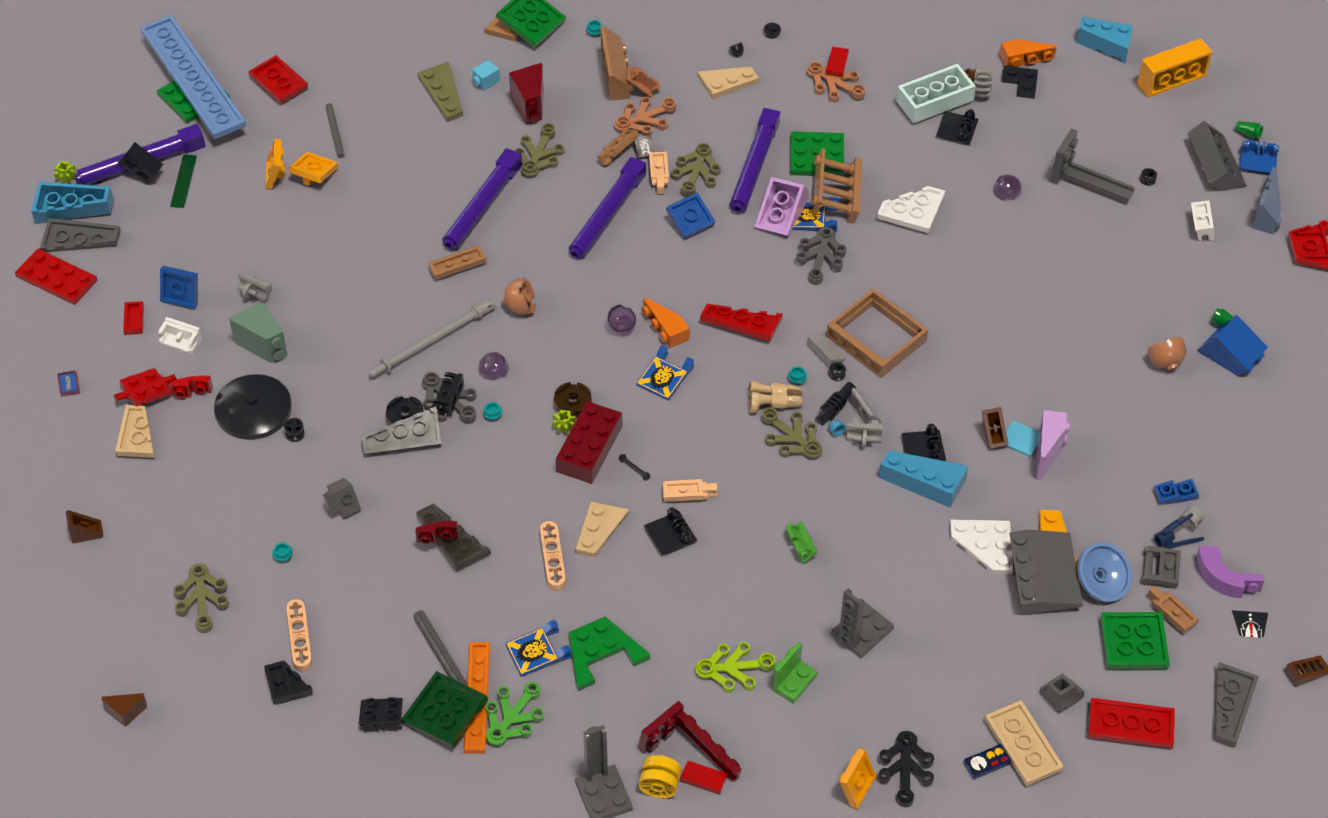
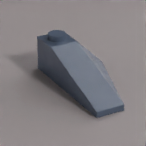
[1252,167,1283,235]

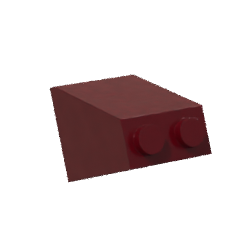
[509,63,544,125]

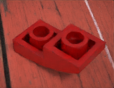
[170,375,213,398]

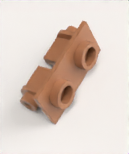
[627,67,660,98]

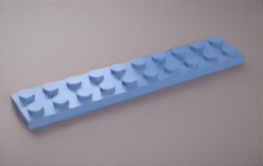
[140,15,246,139]

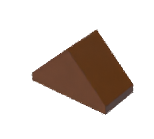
[982,407,1009,449]
[66,510,103,544]
[102,693,147,727]

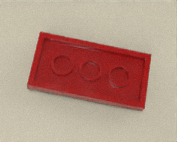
[15,248,98,305]
[1088,698,1175,749]

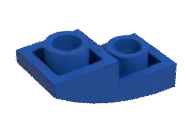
[1154,479,1199,504]

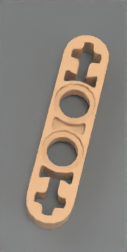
[540,521,566,591]
[286,599,312,671]

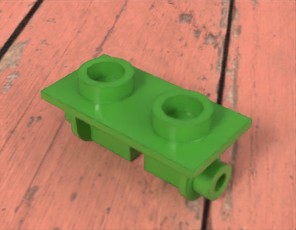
[785,521,818,564]

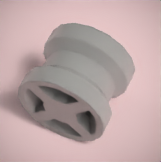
[1179,505,1204,531]

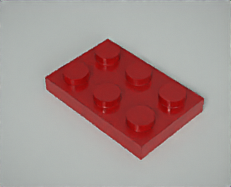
[248,55,308,104]

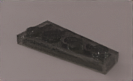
[416,503,491,572]

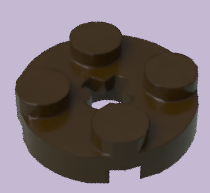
[554,382,592,418]

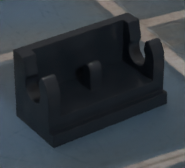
[118,142,164,185]
[431,372,464,415]

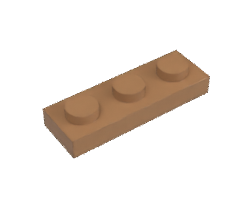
[428,245,487,280]

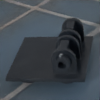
[936,109,979,144]
[901,424,946,461]
[644,507,697,556]
[359,697,403,732]

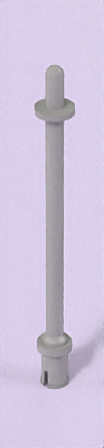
[369,298,496,377]

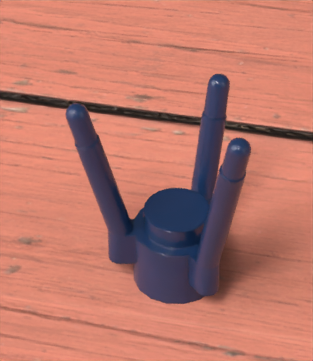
[1154,513,1204,549]

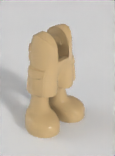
[748,380,803,413]

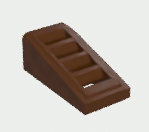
[1285,655,1328,687]

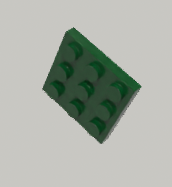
[401,671,488,748]

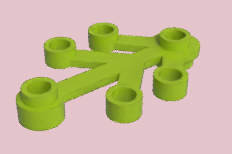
[695,642,775,693]

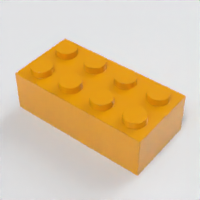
[1137,39,1212,97]

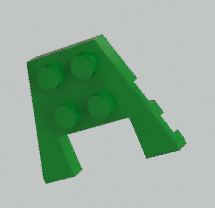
[569,616,650,691]

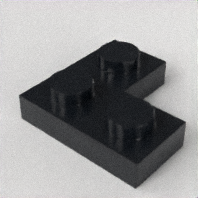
[1002,65,1038,99]

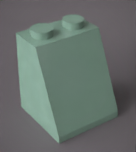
[229,302,287,363]

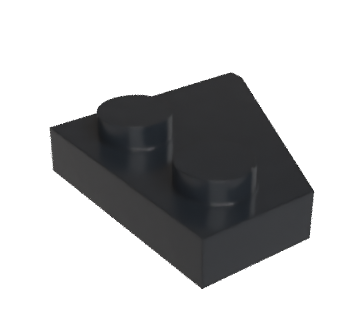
[264,661,313,704]

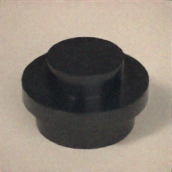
[764,22,781,38]

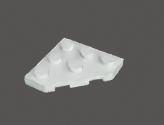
[877,186,945,234]
[950,519,1013,575]

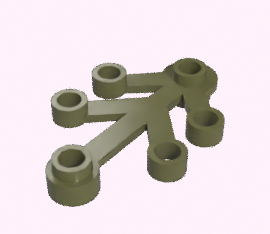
[515,123,564,177]
[671,143,721,197]
[762,407,822,458]
[173,563,229,633]

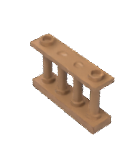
[811,148,862,223]

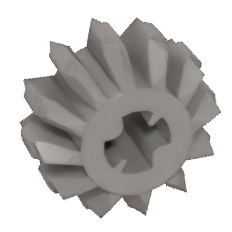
[974,68,993,98]

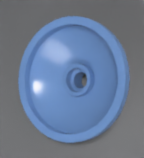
[1078,542,1132,602]

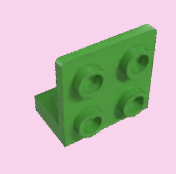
[773,642,818,704]

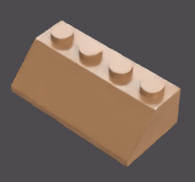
[600,27,633,101]

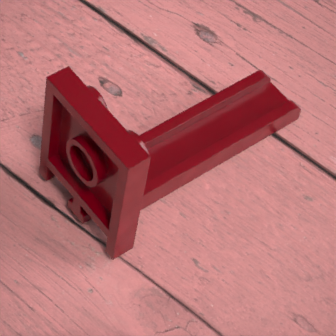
[638,700,742,782]

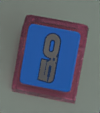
[57,371,80,396]

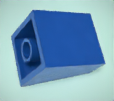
[1197,315,1268,376]

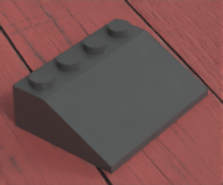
[1009,530,1083,615]

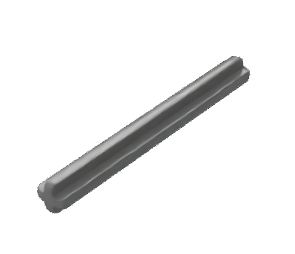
[414,610,467,686]

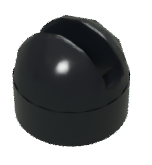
[729,42,744,56]

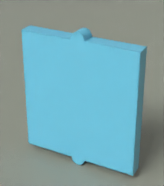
[1005,420,1039,457]

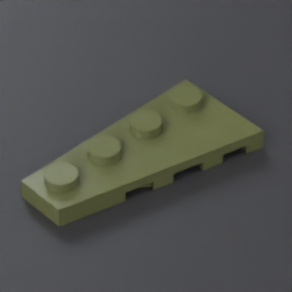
[418,61,463,122]

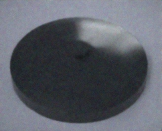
[214,374,292,440]

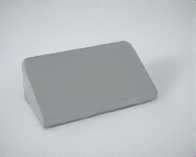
[807,334,845,367]
[850,388,881,424]

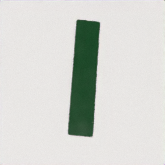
[170,154,197,208]

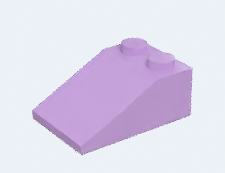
[754,177,809,236]
[1036,410,1070,480]

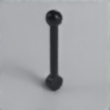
[619,454,650,480]

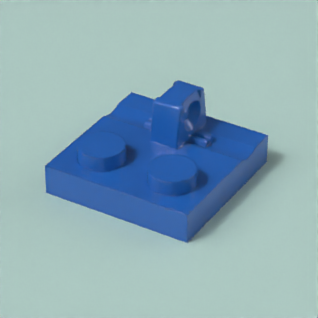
[666,192,715,239]
[160,266,198,309]

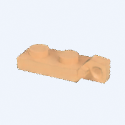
[649,152,669,194]
[663,479,718,502]

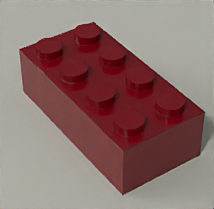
[556,401,623,484]

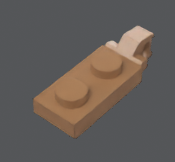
[597,130,640,165]
[1147,585,1199,634]

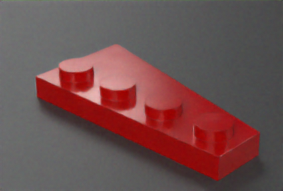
[700,304,783,342]

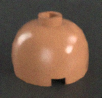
[503,277,536,315]
[1147,337,1187,371]

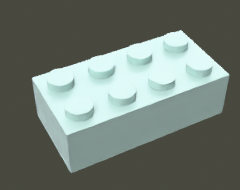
[896,64,976,123]

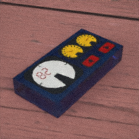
[963,744,1011,780]

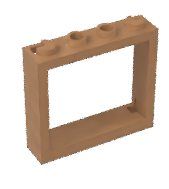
[826,289,928,378]

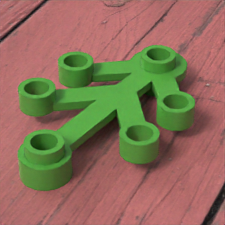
[485,682,544,746]

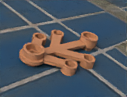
[807,62,866,103]
[614,97,676,136]

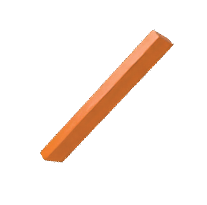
[464,642,490,754]

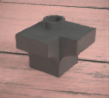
[323,478,361,518]
[1040,673,1084,712]

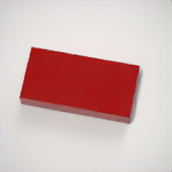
[826,46,849,77]
[123,301,144,335]
[680,761,727,795]

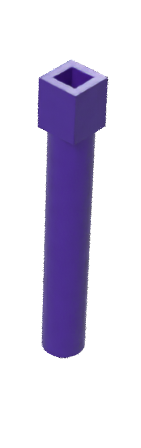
[729,108,781,213]
[75,124,206,185]
[442,148,522,250]
[569,157,646,259]

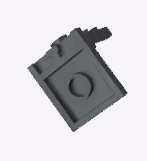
[1051,128,1135,203]
[831,588,894,659]
[575,725,633,818]

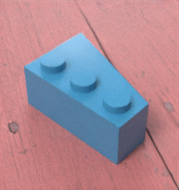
[1077,17,1133,63]

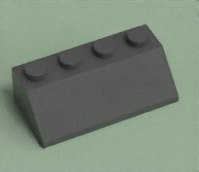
[1188,121,1247,191]

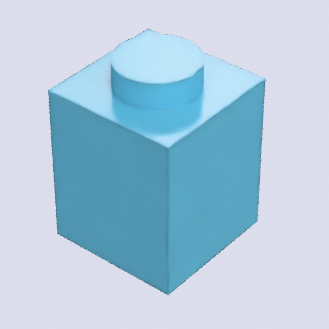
[472,60,500,91]

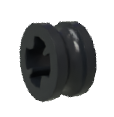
[1140,168,1157,186]
[829,362,846,381]

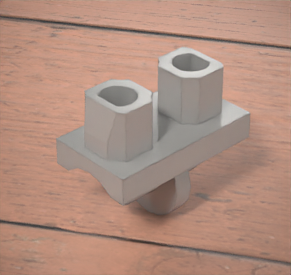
[237,272,272,302]
[847,418,883,447]

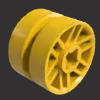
[638,755,681,798]

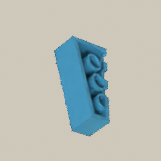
[879,450,968,508]

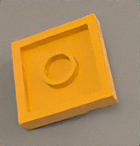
[265,139,285,190]
[289,152,338,186]
[839,748,876,809]

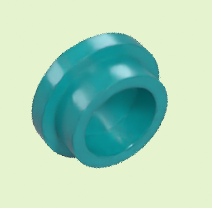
[586,20,603,36]
[788,366,807,384]
[483,402,502,420]
[272,543,293,562]

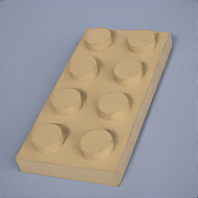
[984,700,1064,787]

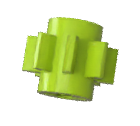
[54,161,76,183]
[552,410,576,434]

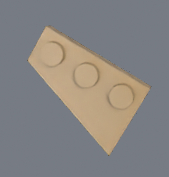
[697,66,759,99]
[115,405,155,458]
[576,502,629,558]

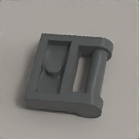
[1141,546,1181,588]

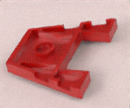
[1288,220,1328,270]

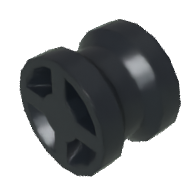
[284,418,305,442]

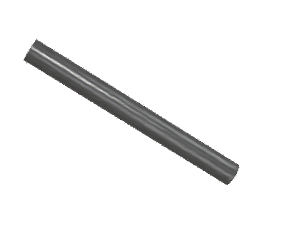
[326,103,345,158]

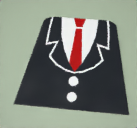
[1232,610,1268,638]

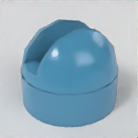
[829,419,846,437]

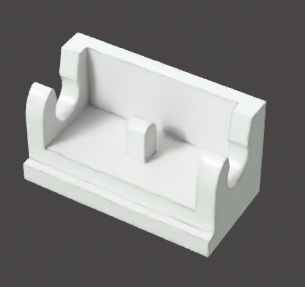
[1191,200,1215,241]
[158,317,202,355]

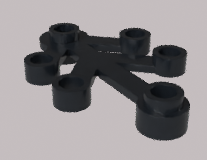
[878,731,934,808]

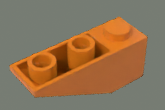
[999,39,1057,67]
[642,297,690,348]

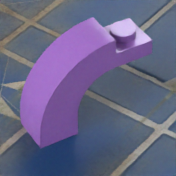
[1196,546,1264,598]

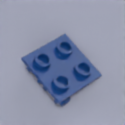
[1240,139,1279,174]

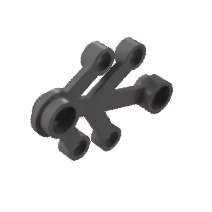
[796,227,847,285]
[422,372,477,423]

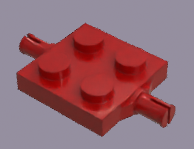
[113,368,177,407]

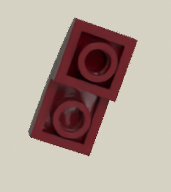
[415,521,458,544]

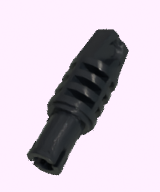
[815,382,856,424]

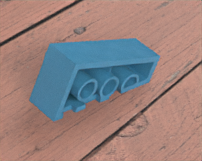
[31,182,114,224]

